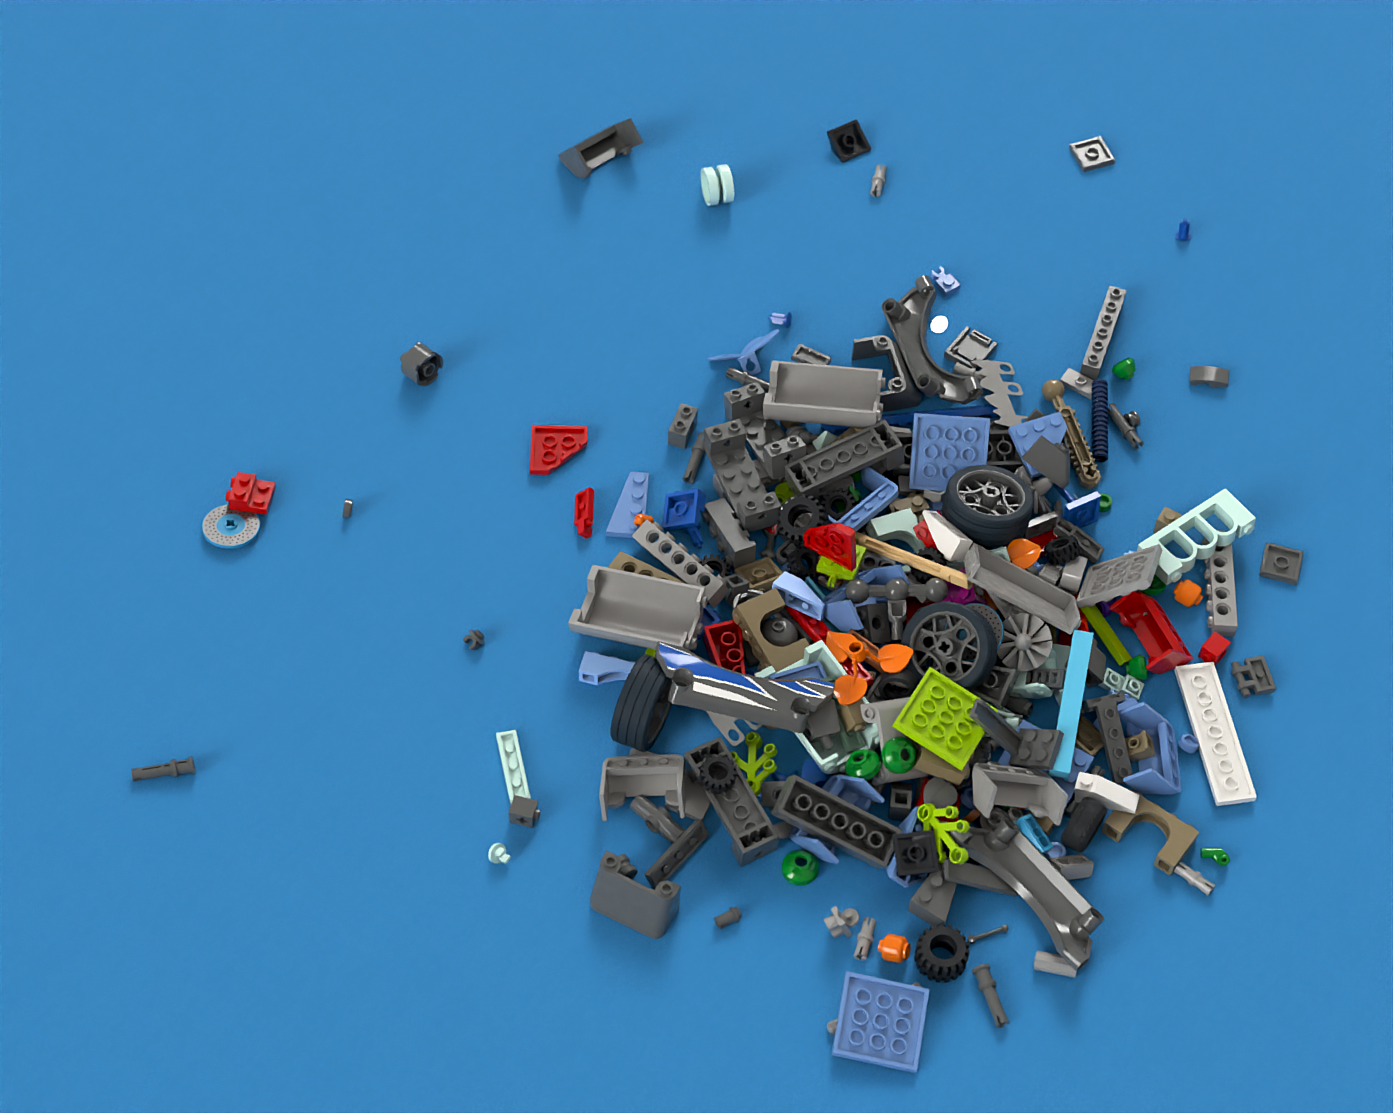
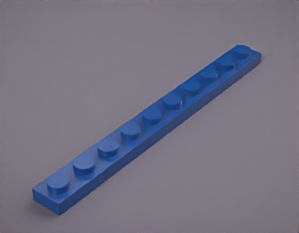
[821,404,999,433]

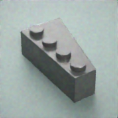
[931,660,1020,707]

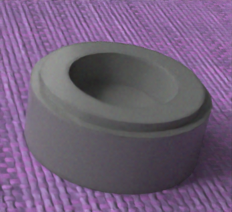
[342,498,353,518]

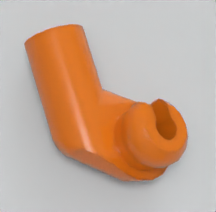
[634,514,654,526]

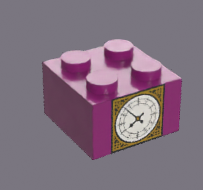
[941,568,987,606]

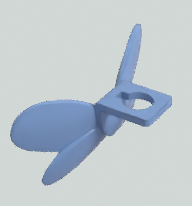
[707,329,779,375]

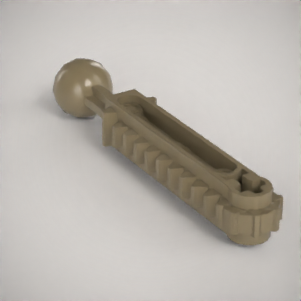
[1042,379,1101,489]

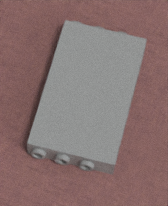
[964,543,1081,635]

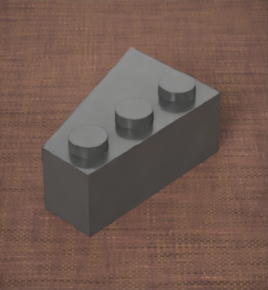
[908,856,958,927]

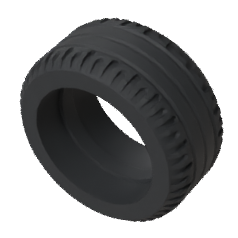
[1061,797,1107,853]

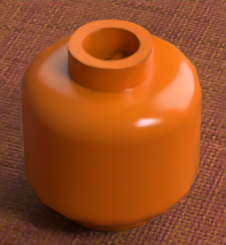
[1173,579,1203,608]
[878,934,911,963]

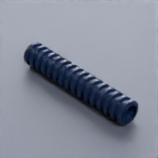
[1092,379,1108,462]

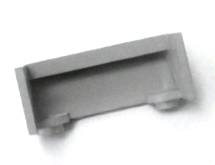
[599,754,686,821]
[972,763,1068,826]

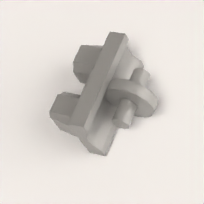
[823,906,859,939]

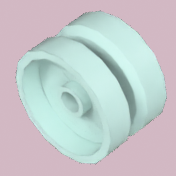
[701,164,734,206]

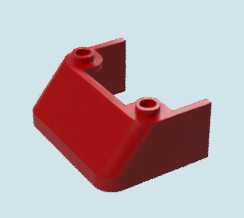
[1109,590,1193,675]

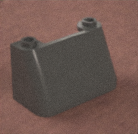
[590,850,681,939]

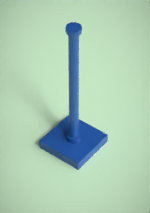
[1045,476,1101,529]

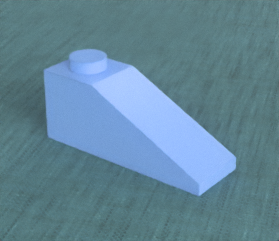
[772,571,825,621]

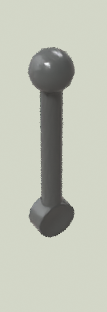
[967,924,1008,944]

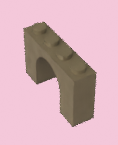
[732,588,810,673]
[914,746,975,785]
[1101,789,1199,876]

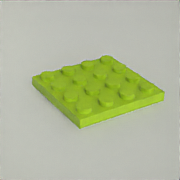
[892,667,998,771]

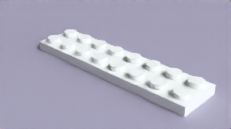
[1174,662,1257,806]

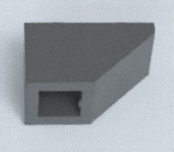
[888,782,912,820]

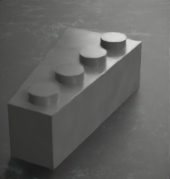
[701,497,756,573]

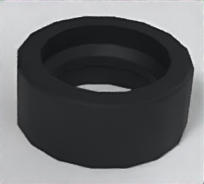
[878,669,918,700]

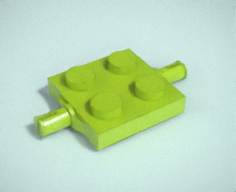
[817,534,866,588]

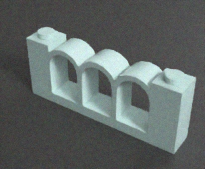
[1137,489,1256,586]

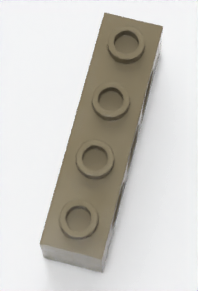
[608,551,686,584]

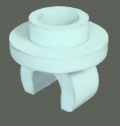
[488,843,511,864]

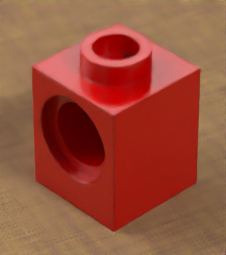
[1198,632,1231,666]

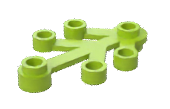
[730,732,777,797]
[917,803,969,864]

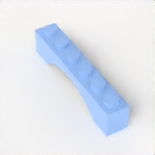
[579,651,693,708]

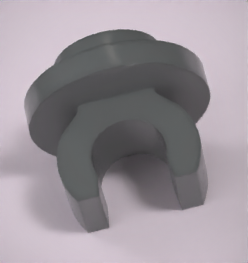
[463,629,485,651]

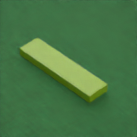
[1080,597,1132,666]

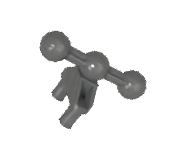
[845,578,949,640]

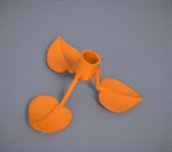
[969,539,1041,611]
[826,631,914,705]

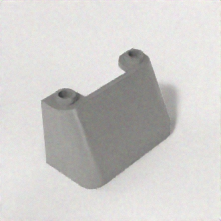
[860,697,929,785]

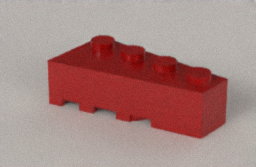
[703,620,745,674]

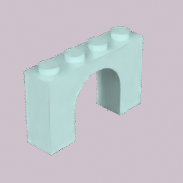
[865,508,934,572]

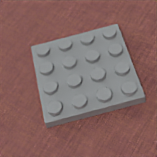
[1076,544,1163,608]

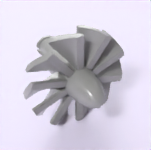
[1014,465,1053,515]
[997,613,1053,671]

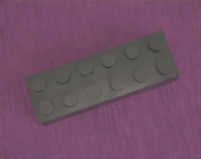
[771,775,902,869]

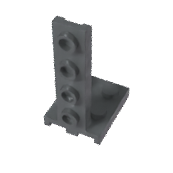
[1080,692,1133,784]
[969,699,1064,770]

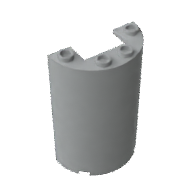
[763,361,886,428]
[568,565,708,651]

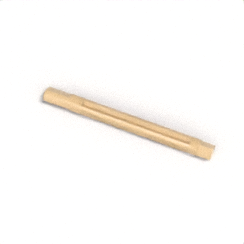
[855,532,973,589]

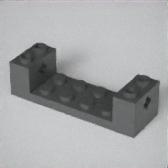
[724,382,806,480]
[703,419,781,533]
[784,420,905,502]
[684,736,779,867]

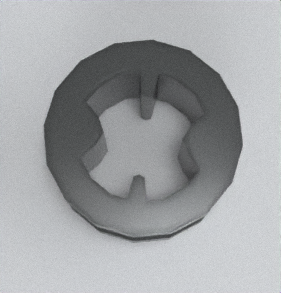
[1124,411,1141,427]

